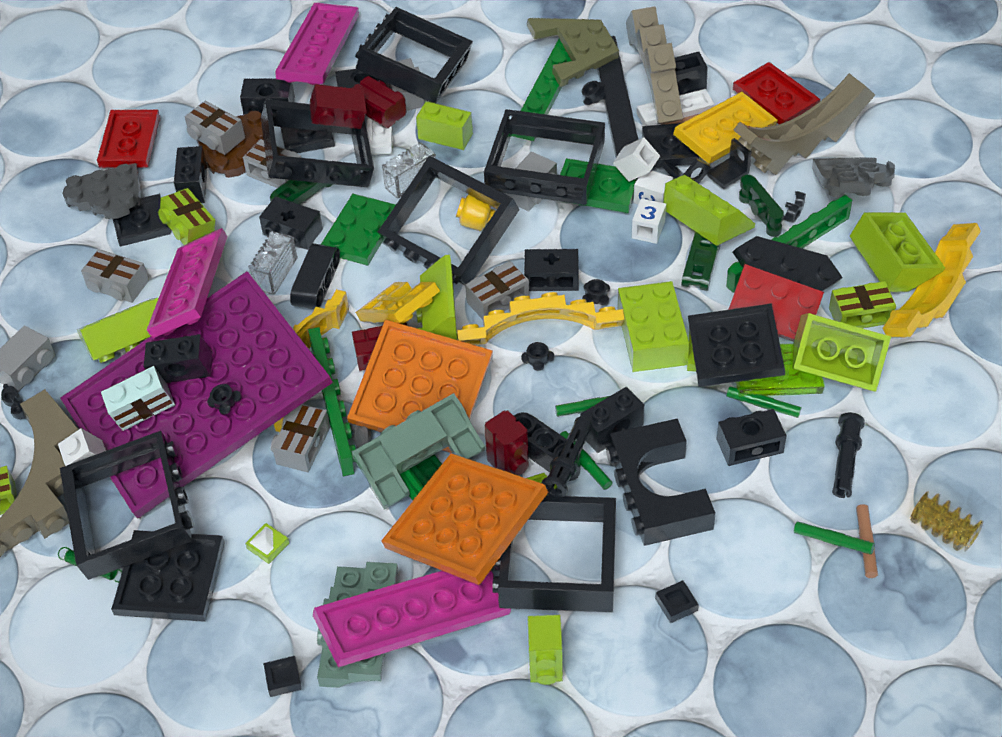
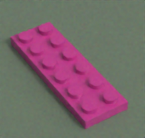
[275,2,359,85]
[147,228,228,338]
[312,570,511,667]

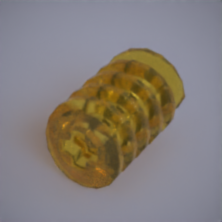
[910,491,984,552]

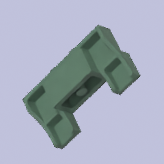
[352,393,485,510]
[317,562,398,688]

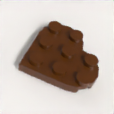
[196,111,263,178]

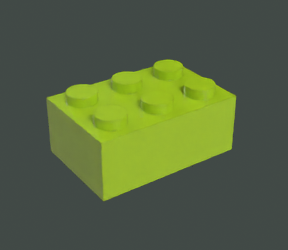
[617,281,689,372]

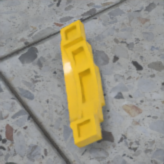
[882,223,981,337]
[274,289,349,432]
[457,292,624,345]

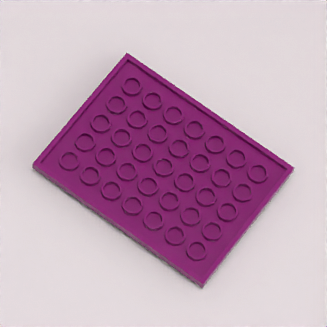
[60,271,333,519]

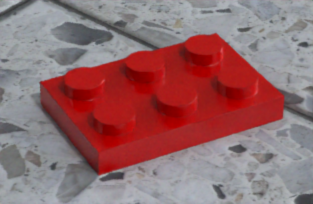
[733,62,820,125]
[97,109,160,168]
[728,264,824,342]

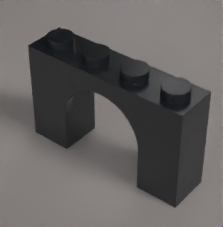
[606,418,716,546]

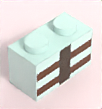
[101,366,175,431]

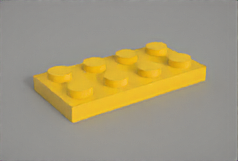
[673,92,778,164]

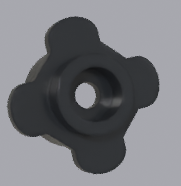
[582,81,606,106]
[582,279,610,305]
[521,342,555,371]
[207,384,242,415]

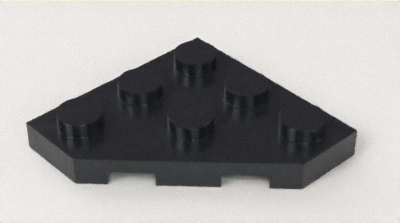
[732,236,843,291]

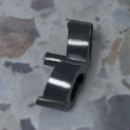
[783,191,806,223]
[1,384,27,420]

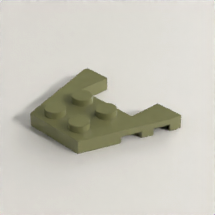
[527,18,619,87]

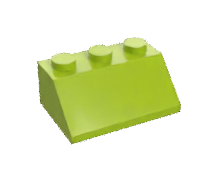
[663,175,755,246]
[850,212,945,292]
[416,255,457,340]
[76,298,158,363]
[792,313,891,392]

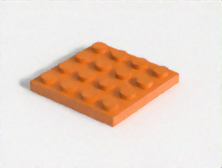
[347,320,493,453]
[381,453,548,585]

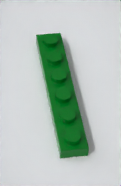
[511,39,572,141]
[726,195,853,293]
[308,327,356,477]

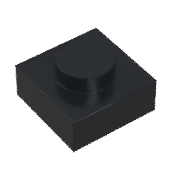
[655,580,699,623]
[263,656,302,697]

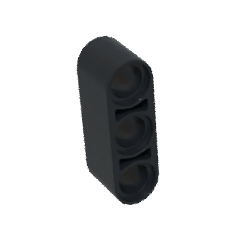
[290,243,340,309]
[514,412,581,481]

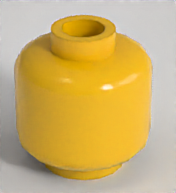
[456,194,496,231]

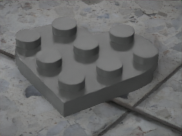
[812,157,895,197]
[62,163,142,219]

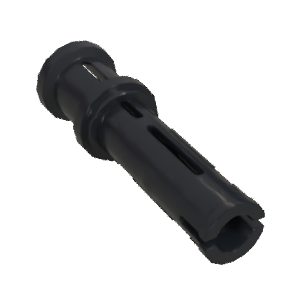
[832,412,865,498]
[541,417,593,498]

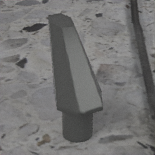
[349,423,371,448]

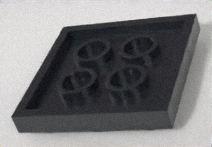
[688,303,785,387]
[111,530,225,622]

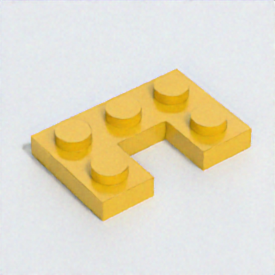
[355,282,440,324]

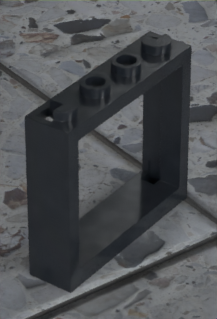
[355,7,473,104]
[261,99,374,188]
[484,109,605,205]
[378,155,520,286]
[60,431,194,580]
[492,495,616,613]

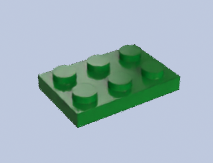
[560,158,639,213]
[320,193,396,266]

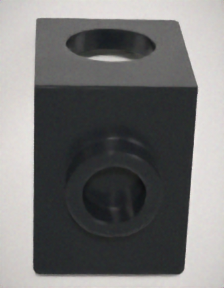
[707,138,752,189]
[660,159,712,184]

